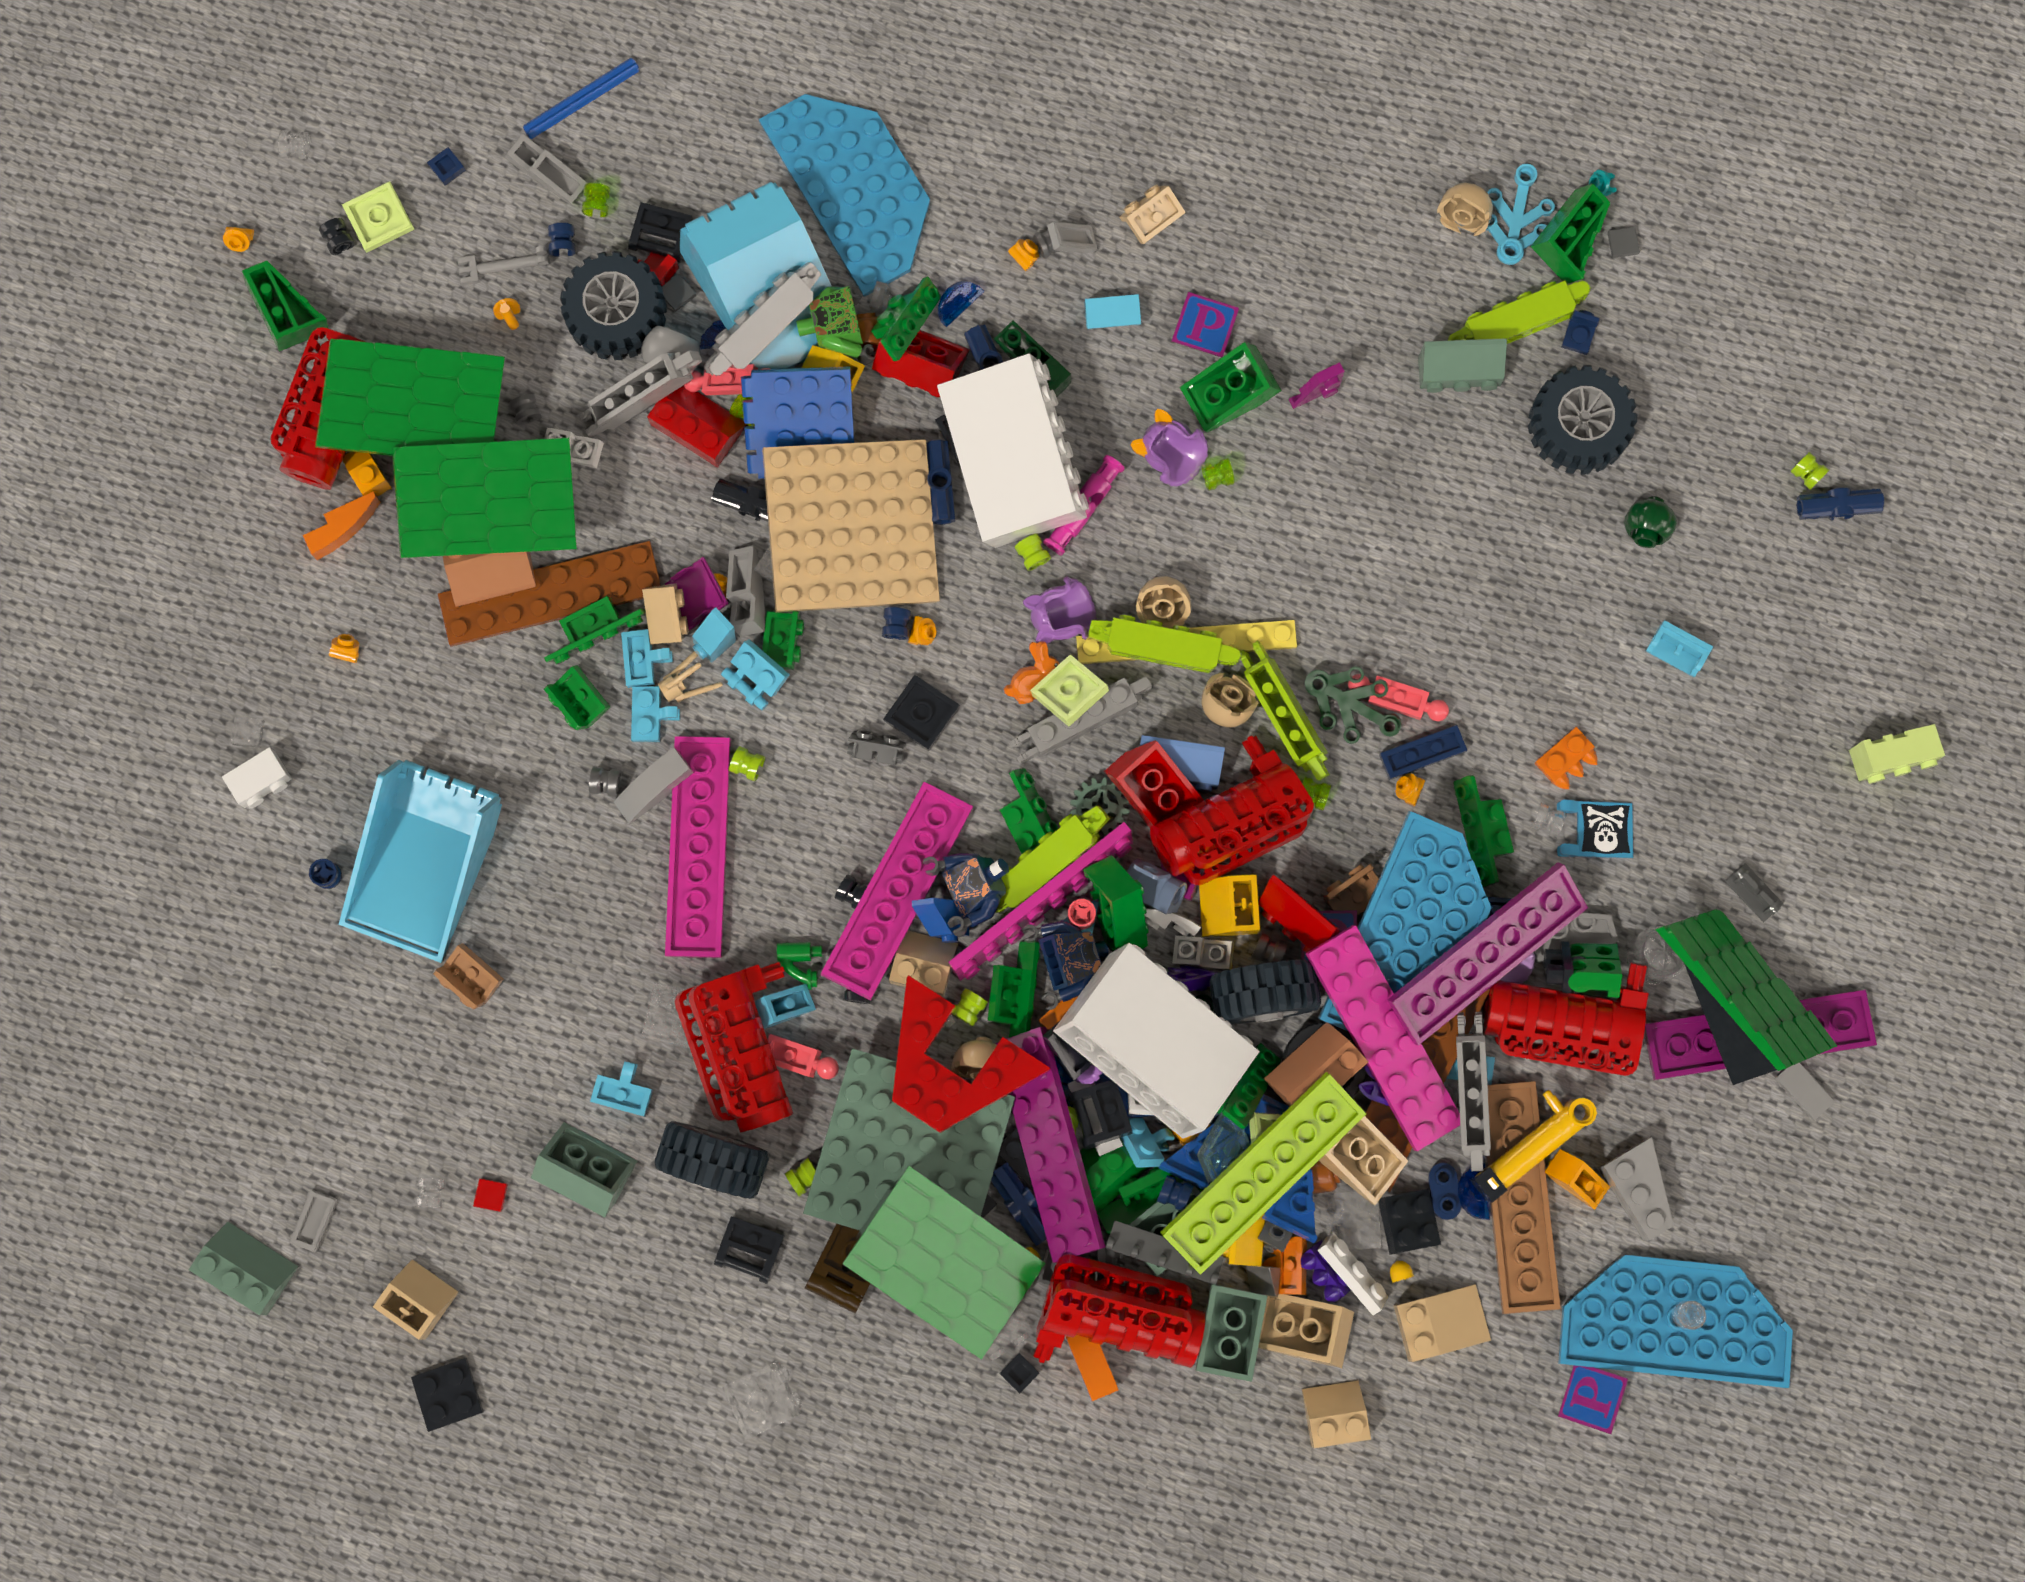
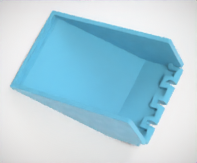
[680,182,831,370]
[338,760,502,963]

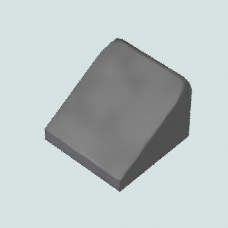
[1246,1265,1280,1297]

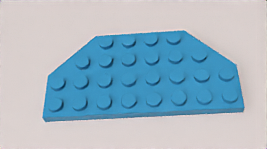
[759,94,930,297]
[1319,811,1491,1031]
[1558,1255,1793,1388]

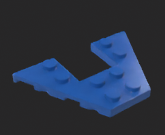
[1159,1095,1317,1243]

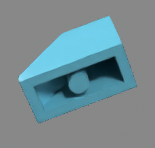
[692,607,736,663]
[754,984,816,1029]

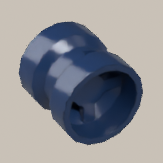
[548,223,576,257]
[882,607,911,640]
[309,859,342,889]
[1157,1175,1194,1212]

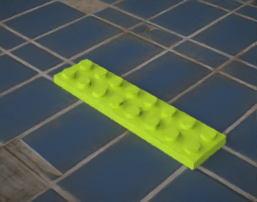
[1160,1072,1366,1275]

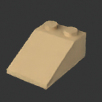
[1319,1116,1408,1205]
[1393,1284,1491,1362]
[1258,1294,1354,1368]

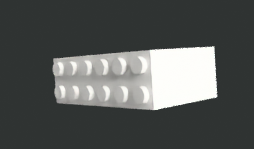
[937,353,1089,548]
[1053,943,1259,1139]

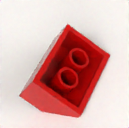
[872,330,970,397]
[647,385,748,468]
[1104,740,1204,828]
[1258,875,1342,953]

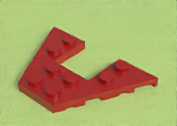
[892,975,1051,1133]

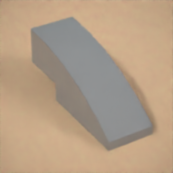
[505,134,588,204]
[726,545,765,637]
[614,747,694,824]

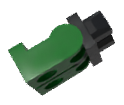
[1544,941,1622,998]

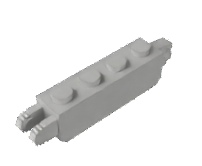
[704,262,821,376]
[579,351,702,437]
[1009,676,1152,763]
[1456,1012,1491,1171]

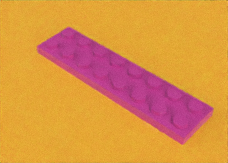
[665,736,731,958]
[821,782,973,1001]
[949,822,1133,981]
[1305,925,1460,1152]

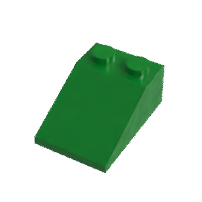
[1180,342,1282,433]

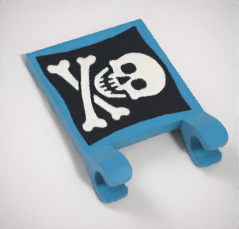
[1557,800,1633,858]

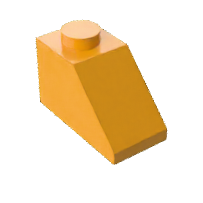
[342,451,392,496]
[1545,1149,1610,1210]

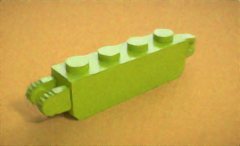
[1448,280,1591,344]
[1088,615,1241,674]
[1240,641,1330,781]
[995,806,1110,913]

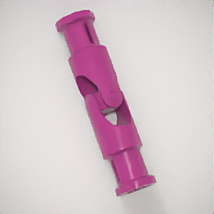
[1043,455,1125,556]

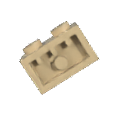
[1119,185,1186,244]

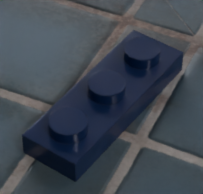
[1379,725,1467,780]

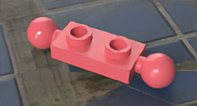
[684,364,770,395]
[1348,674,1449,722]
[768,1034,839,1079]

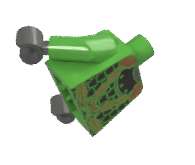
[796,284,874,365]

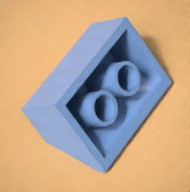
[1140,735,1225,793]

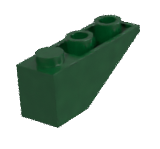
[994,320,1071,397]

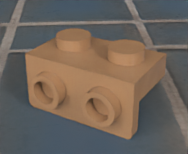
[1324,864,1379,916]
[433,943,504,1009]

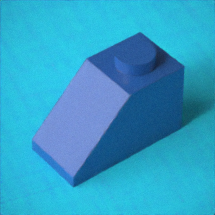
[912,898,969,943]

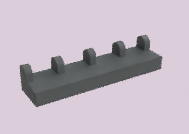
[1106,1221,1224,1285]

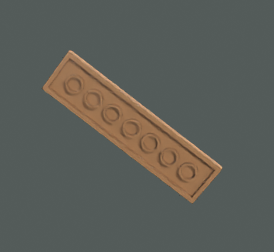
[1485,1081,1561,1314]

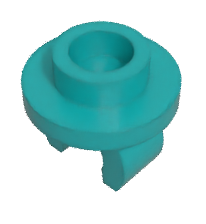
[1588,170,1617,196]

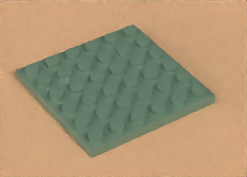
[803,1049,1015,1230]

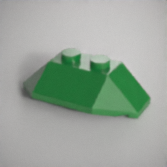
[1080,1138,1150,1214]

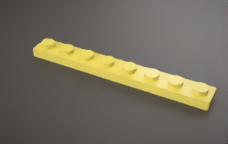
[1076,620,1297,664]

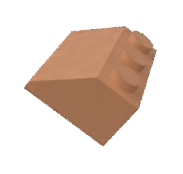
[443,552,536,607]
[1264,1022,1369,1107]

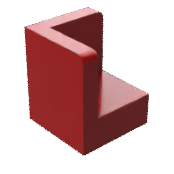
[637,253,679,287]

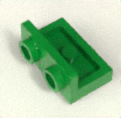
[762,611,804,670]
[544,665,610,730]

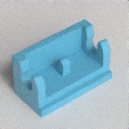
[1084,294,1141,330]
[1646,620,1713,677]

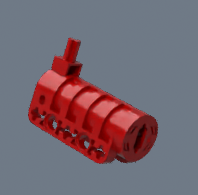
[270,327,365,490]
[1150,735,1314,885]
[675,962,794,1133]
[1482,963,1649,1076]
[1033,1254,1205,1368]

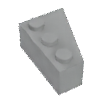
[1598,1137,1674,1241]

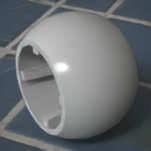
[641,326,701,373]

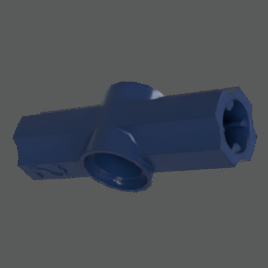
[964,324,1003,371]
[926,440,955,525]
[1796,488,1884,520]
[991,1163,1047,1246]

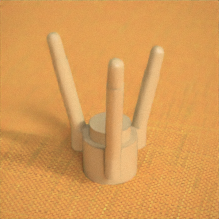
[657,651,723,703]

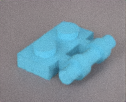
[721,639,790,711]

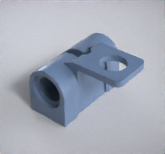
[1127,858,1187,914]

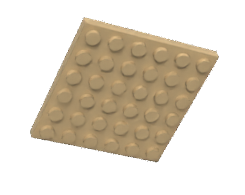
[762,440,940,612]

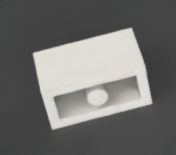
[222,747,292,808]

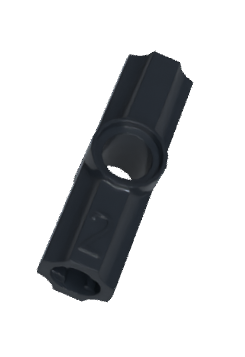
[711,478,768,522]

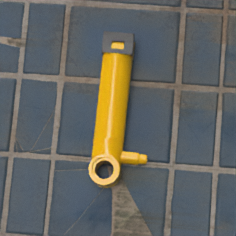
[1469,1090,1597,1203]

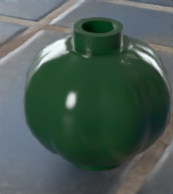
[1624,496,1677,548]

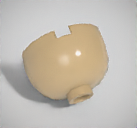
[1437,183,1493,236]
[1136,576,1191,629]
[1201,673,1258,727]
[951,1037,997,1084]

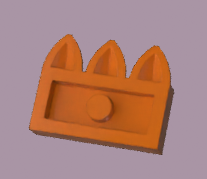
[1535,727,1597,789]
[1262,1237,1307,1295]

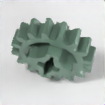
[1070,778,1130,837]

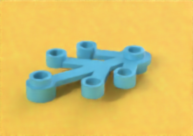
[1486,164,1555,265]

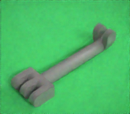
[457,246,550,286]

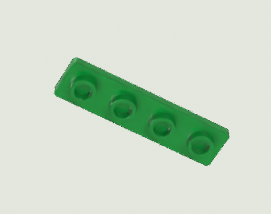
[871,276,941,361]
[544,596,646,665]
[1000,768,1059,854]
[1453,775,1514,888]
[987,941,1040,1038]
[1218,1043,1281,1129]
[1098,1167,1203,1235]

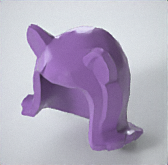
[1023,577,1097,644]

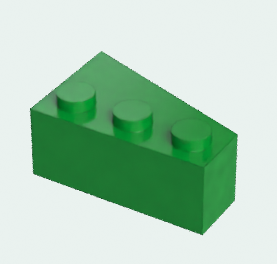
[1531,184,1610,284]
[242,260,329,352]
[1083,855,1149,952]

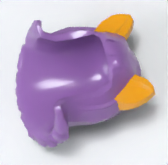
[1130,409,1208,487]

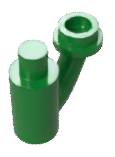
[777,942,822,990]

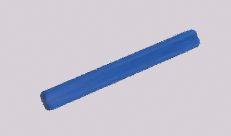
[523,58,639,139]

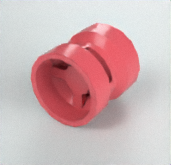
[1068,899,1096,930]

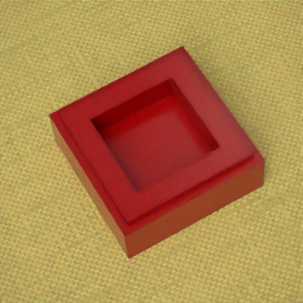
[473,1178,508,1212]

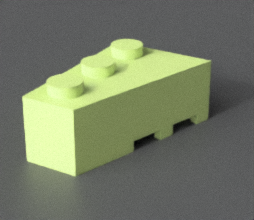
[1849,724,1945,784]

